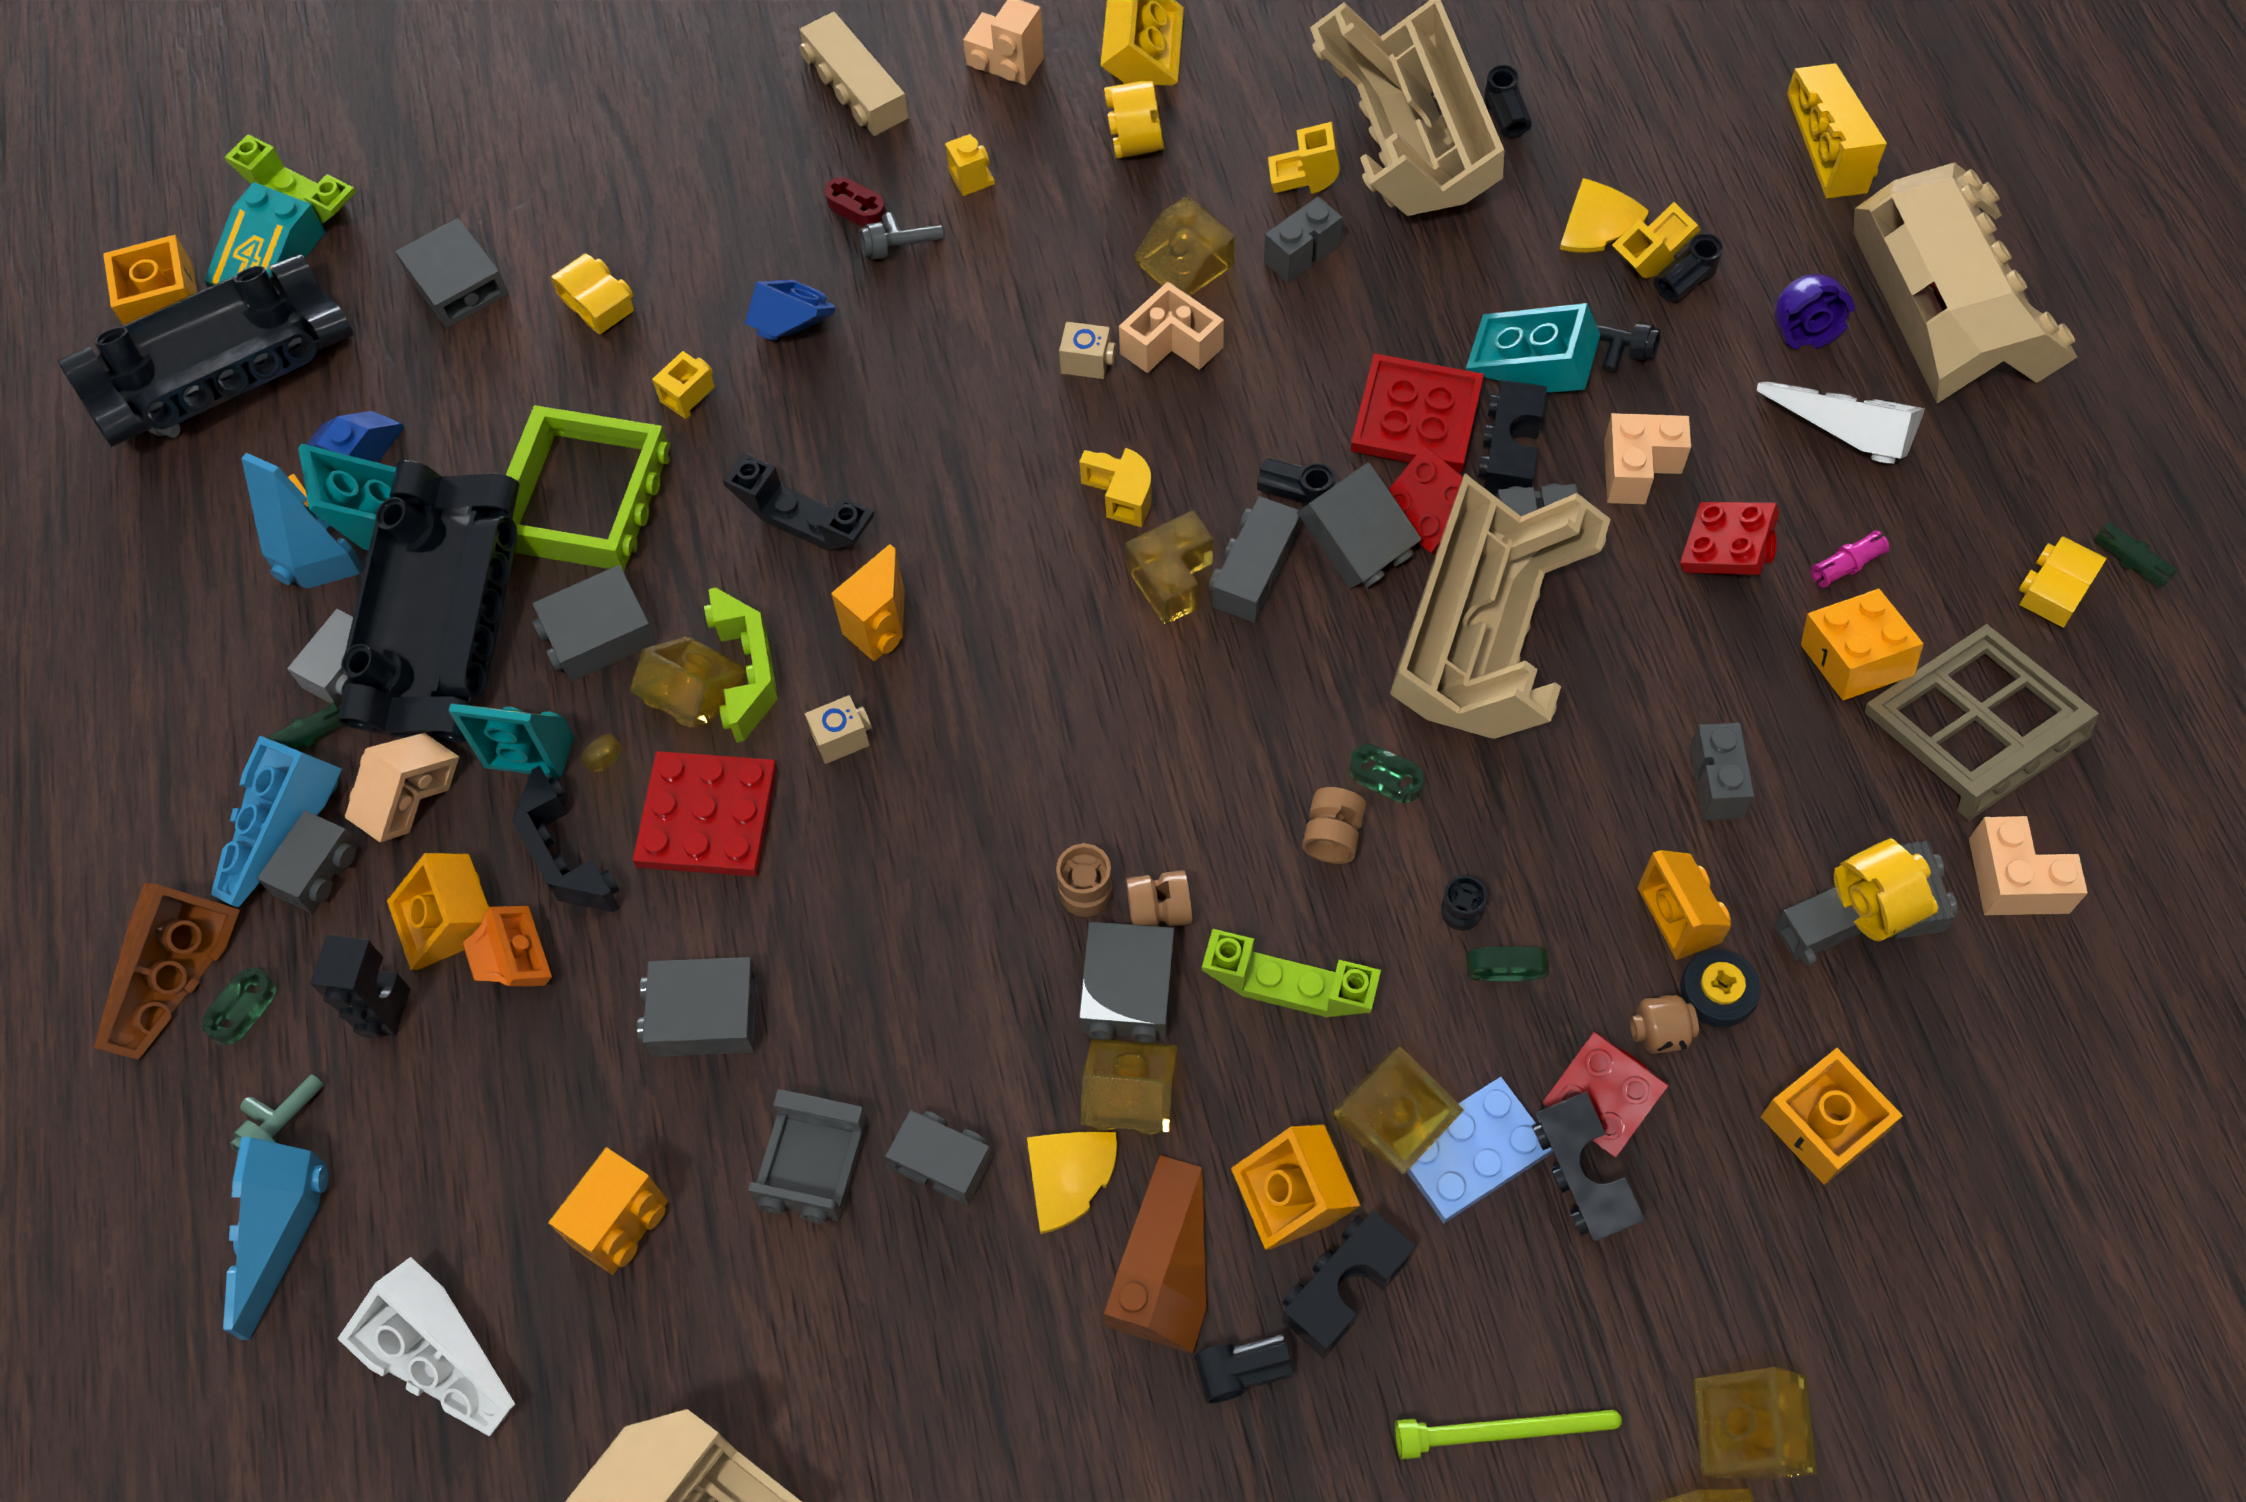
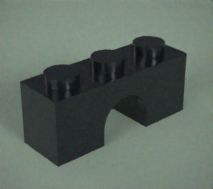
[1478,380,1547,496]
[310,935,411,1038]
[1531,1092,1645,1242]
[1282,1210,1416,1359]

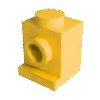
[945,134,995,196]
[652,351,715,420]

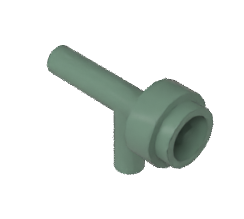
[230,1074,324,1154]

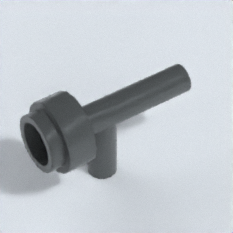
[859,212,944,260]

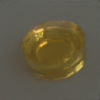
[581,734,622,773]

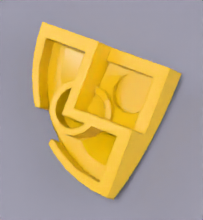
[1560,178,1649,253]
[1027,1132,1117,1234]

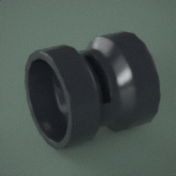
[1440,875,1487,931]

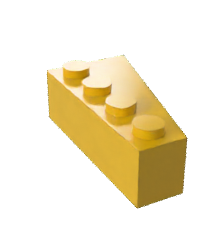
[1787,63,1887,199]

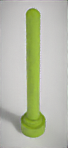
[1395,1410,1622,1460]

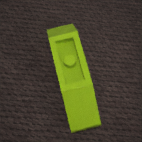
[225,134,356,224]
[704,588,778,743]
[1202,929,1381,1017]

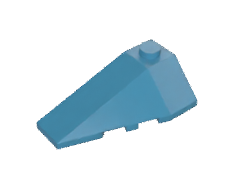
[211,736,342,907]

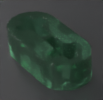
[1349,744,1424,803]
[1466,947,1549,981]
[202,968,276,1045]

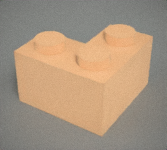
[963,0,1044,85]
[1119,282,1224,373]
[1604,413,1691,504]
[345,733,459,842]
[1969,816,2088,915]

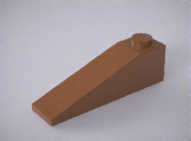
[93,882,240,1060]
[1104,1155,1207,1354]

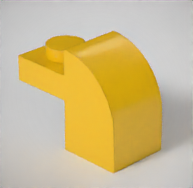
[1268,122,1340,194]
[1612,202,1701,278]
[1079,448,1152,528]

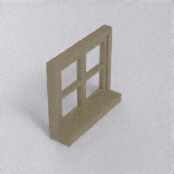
[1865,624,2099,821]

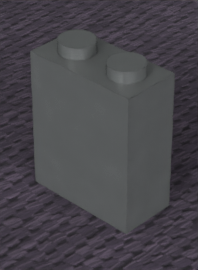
[395,218,509,328]
[1297,462,1422,589]
[532,565,657,682]
[637,957,758,1057]

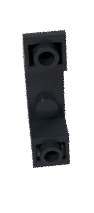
[723,453,874,550]
[512,765,620,912]

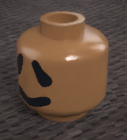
[1630,994,1699,1055]

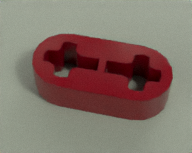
[825,177,886,227]

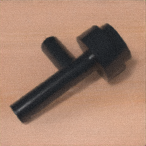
[1596,321,1661,373]

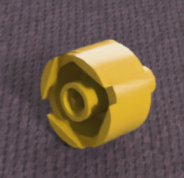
[1104,80,1164,159]
[1834,838,1938,941]

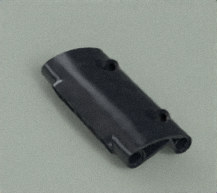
[57,253,353,448]
[338,460,520,742]

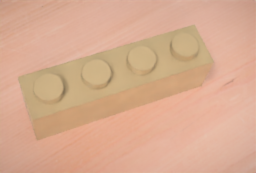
[799,12,909,136]

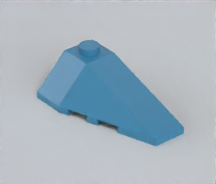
[241,453,365,589]
[223,1137,329,1340]

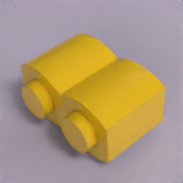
[551,253,634,334]
[2018,536,2107,628]

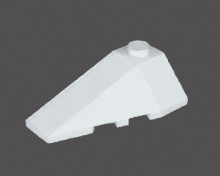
[1756,381,1925,463]
[338,1257,515,1436]

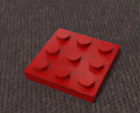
[1350,353,1484,473]
[632,751,778,877]

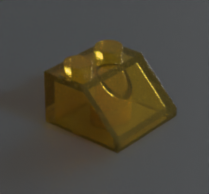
[1134,195,1235,296]
[630,636,748,727]
[1080,1038,1178,1134]
[1329,1046,1464,1175]
[1693,1367,1817,1479]

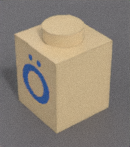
[1059,322,1116,379]
[804,695,872,764]

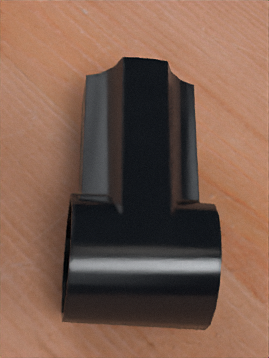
[1483,64,1532,139]
[1653,233,1723,302]
[1257,458,1334,507]
[1194,1335,1293,1403]

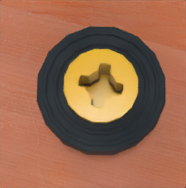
[1680,950,1761,1027]

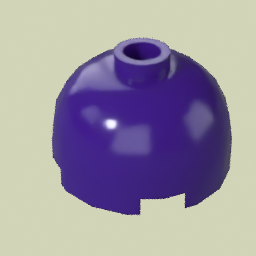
[1774,273,1855,349]

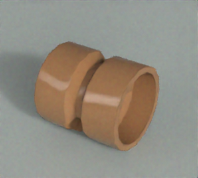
[1302,787,1366,864]
[1056,843,1113,917]
[1126,870,1192,927]

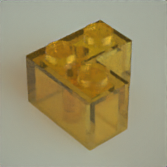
[1125,510,1213,625]

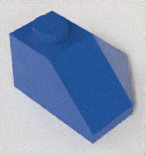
[745,279,836,340]
[306,411,404,463]

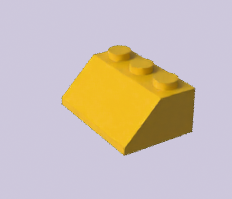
[1100,0,1184,85]

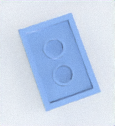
[1392,1077,1552,1224]

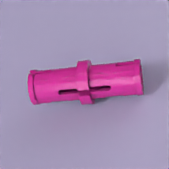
[1810,530,1890,588]

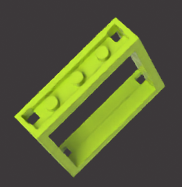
[506,405,671,572]

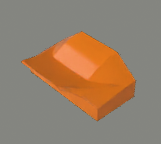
[463,906,552,986]

